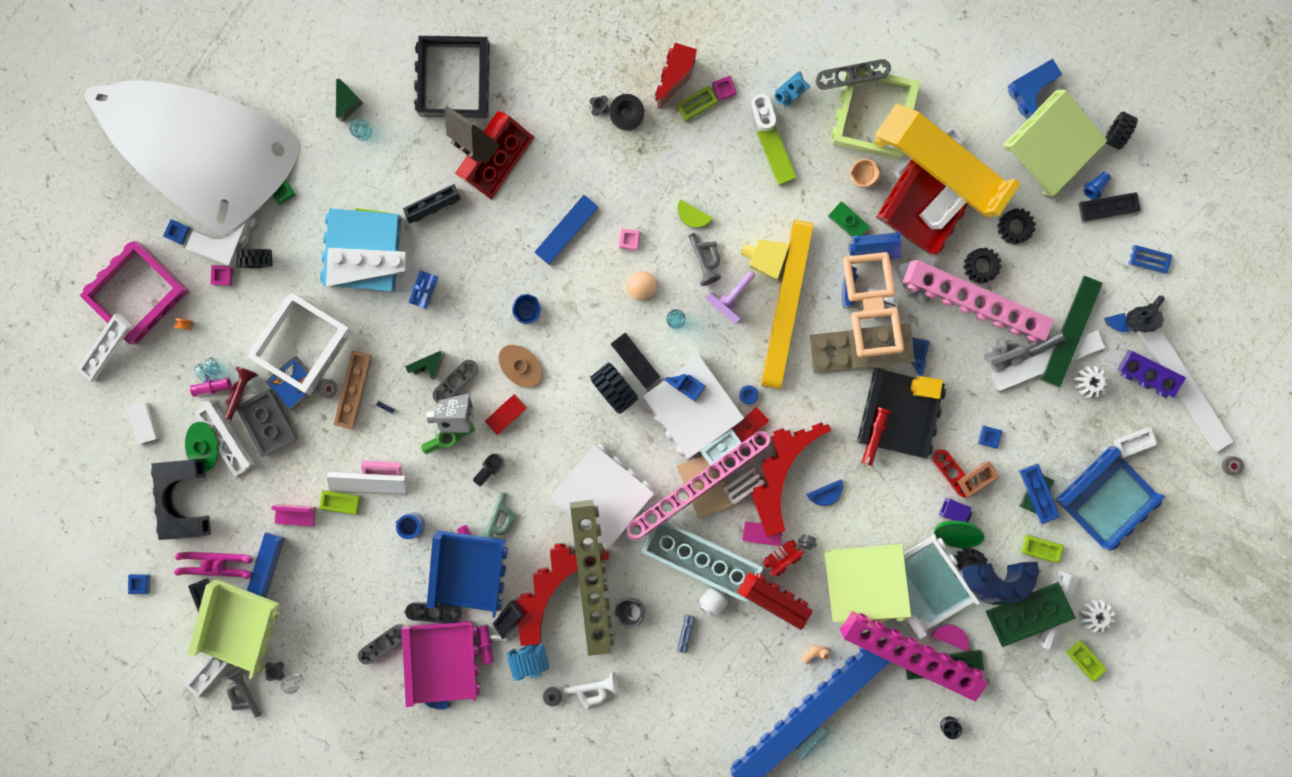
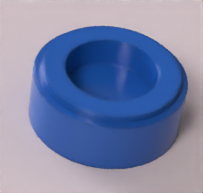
[739,385,758,404]

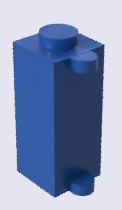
[848,231,902,259]

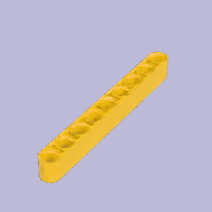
[761,219,813,390]

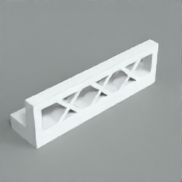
[919,187,966,229]
[194,400,256,477]
[1037,570,1079,650]

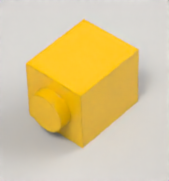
[911,376,943,399]

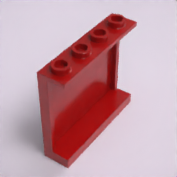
[875,159,968,255]

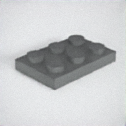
[237,389,298,457]

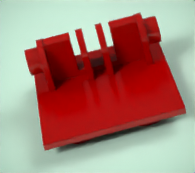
[762,540,804,576]

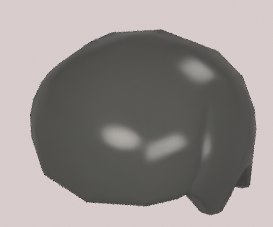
[615,597,646,627]

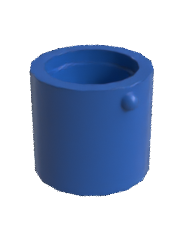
[395,512,425,540]

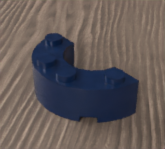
[961,561,1039,605]

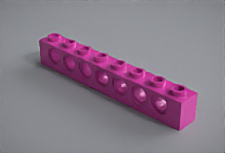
[840,611,988,702]

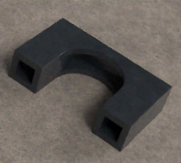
[151,458,211,540]

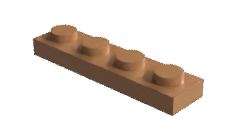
[333,350,372,429]

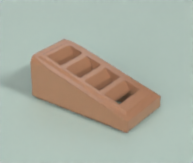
[957,461,1000,498]

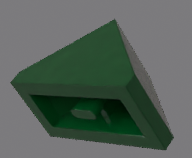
[335,79,363,121]

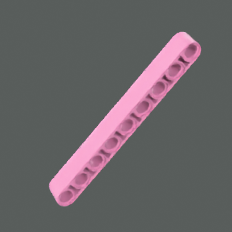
[627,431,770,541]

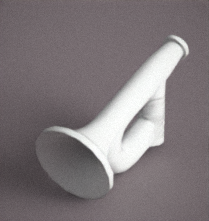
[565,672,618,708]

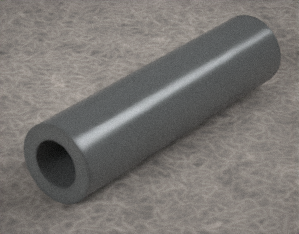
[1027,331,1067,357]

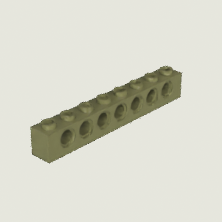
[570,500,614,656]

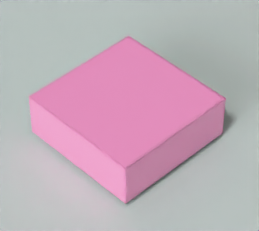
[619,229,640,250]

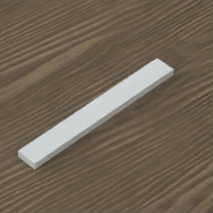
[1137,328,1233,452]

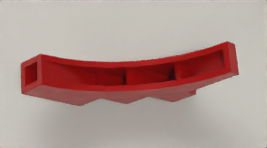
[750,422,831,537]
[516,543,609,646]

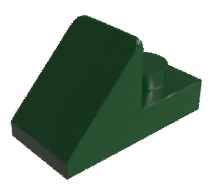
[405,351,445,380]

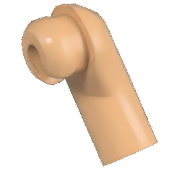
[801,646,830,665]

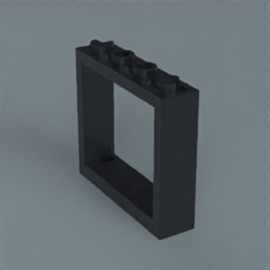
[414,36,490,118]

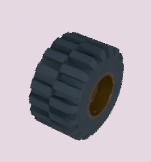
[590,362,639,414]

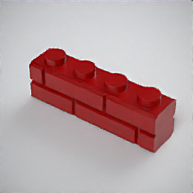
[737,572,813,630]

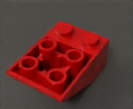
[655,43,697,108]

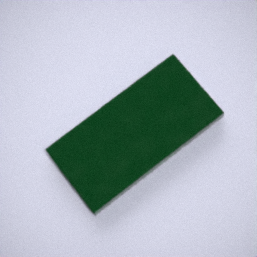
[985,582,1076,647]

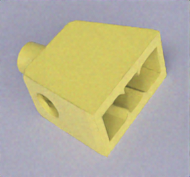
[741,239,789,281]

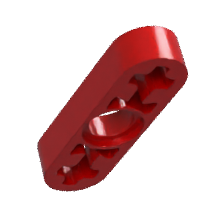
[931,449,972,497]

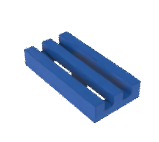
[1128,245,1172,274]

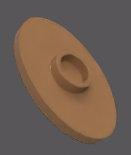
[499,345,542,387]

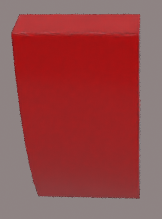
[485,394,527,435]

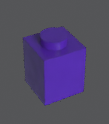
[939,498,972,522]

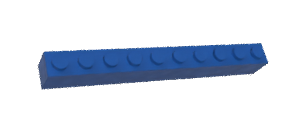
[730,647,890,777]

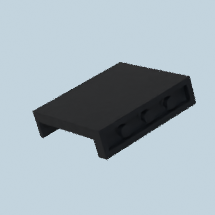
[857,368,946,459]

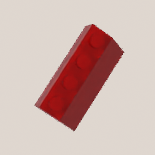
[455,111,534,200]

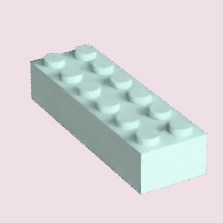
[641,518,763,603]

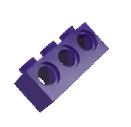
[1117,349,1186,399]

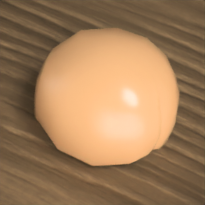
[850,159,880,188]
[627,271,657,300]

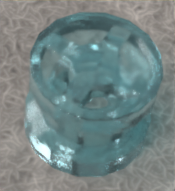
[349,119,372,141]

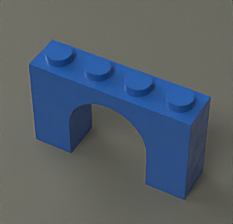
[1007,58,1084,120]

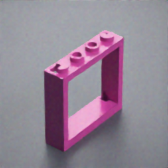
[79,241,189,345]

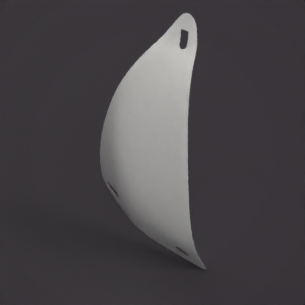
[85,81,301,235]

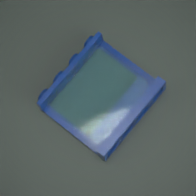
[1055,446,1165,551]

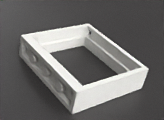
[247,293,353,396]

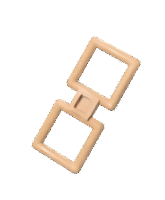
[843,252,904,358]

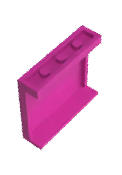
[402,621,480,707]

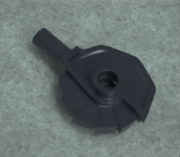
[1126,295,1165,333]

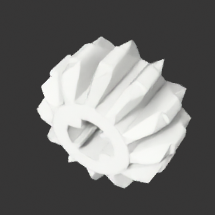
[1074,366,1109,398]
[1080,600,1115,633]

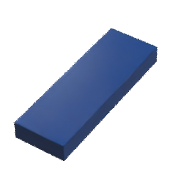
[1019,463,1060,524]

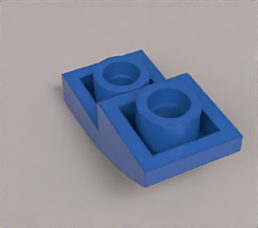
[841,266,858,308]

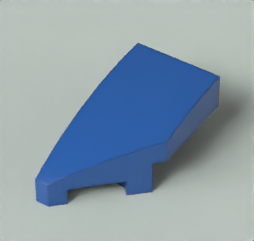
[910,337,930,376]
[664,374,706,402]

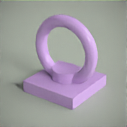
[706,271,755,324]

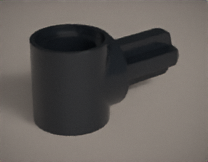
[473,453,505,487]

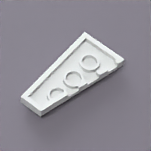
[326,248,407,287]

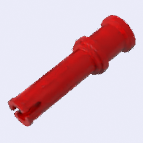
[861,407,892,466]

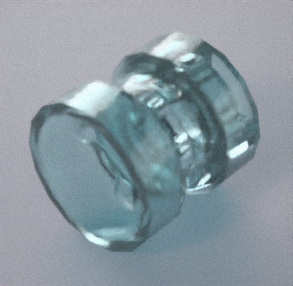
[666,309,686,330]
[194,357,222,383]

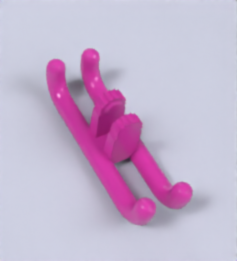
[174,552,253,579]

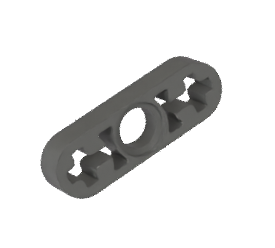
[432,360,478,403]
[358,624,405,665]

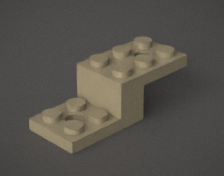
[810,323,915,373]

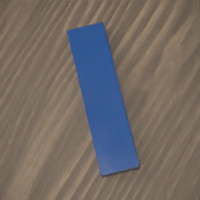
[534,195,599,265]

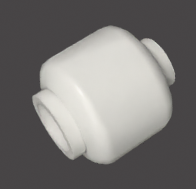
[699,588,728,617]

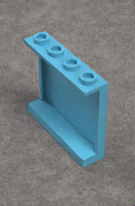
[320,208,402,292]

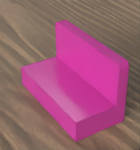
[271,504,316,526]

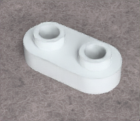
[751,94,776,132]

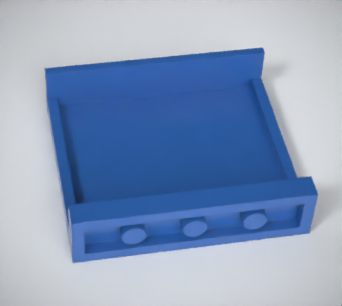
[426,530,508,618]

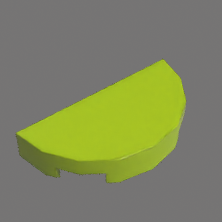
[677,199,713,228]

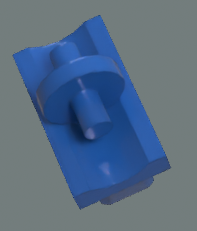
[408,270,439,309]

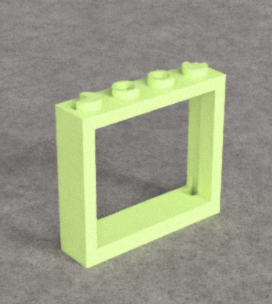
[831,68,920,160]

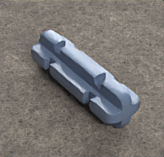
[677,615,695,653]

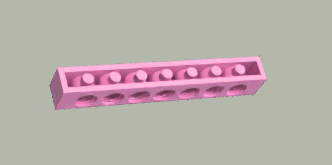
[902,260,1054,343]

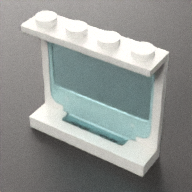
[904,534,980,639]

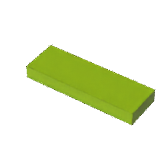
[756,127,797,186]

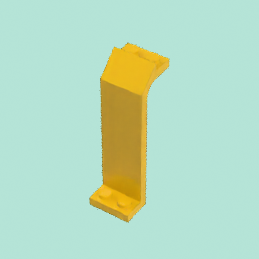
[874,104,1021,218]

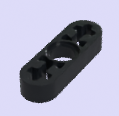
[405,602,462,623]

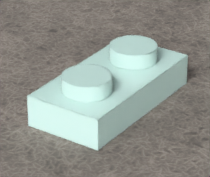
[700,428,741,465]

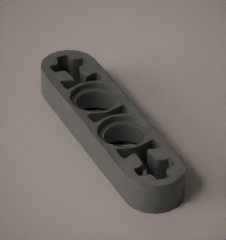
[815,59,891,90]

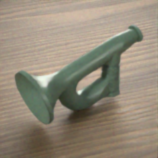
[478,492,518,538]

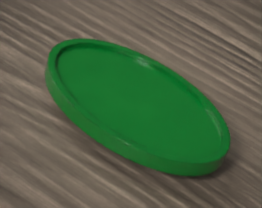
[185,421,219,472]
[934,521,984,548]

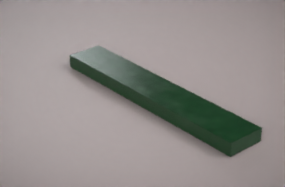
[1040,276,1103,388]

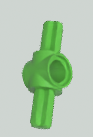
[421,422,475,455]

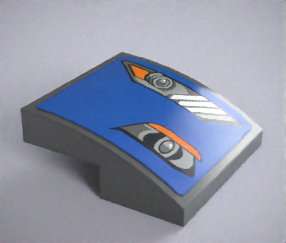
[266,356,317,411]

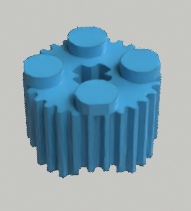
[507,644,550,681]

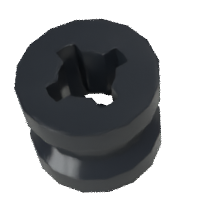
[940,716,962,739]

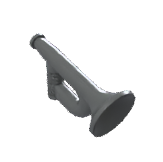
[688,233,721,286]
[223,667,261,718]

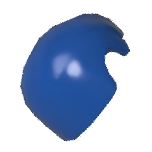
[512,294,541,325]

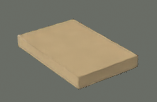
[677,456,734,519]

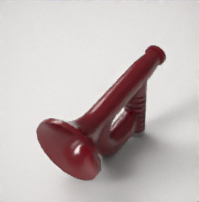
[225,367,258,421]

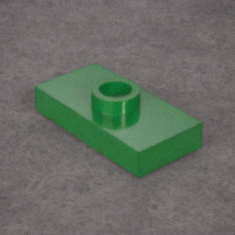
[828,201,870,238]

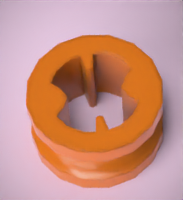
[174,318,193,330]

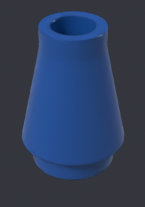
[1083,171,1112,200]

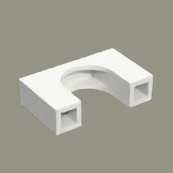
[186,199,262,267]

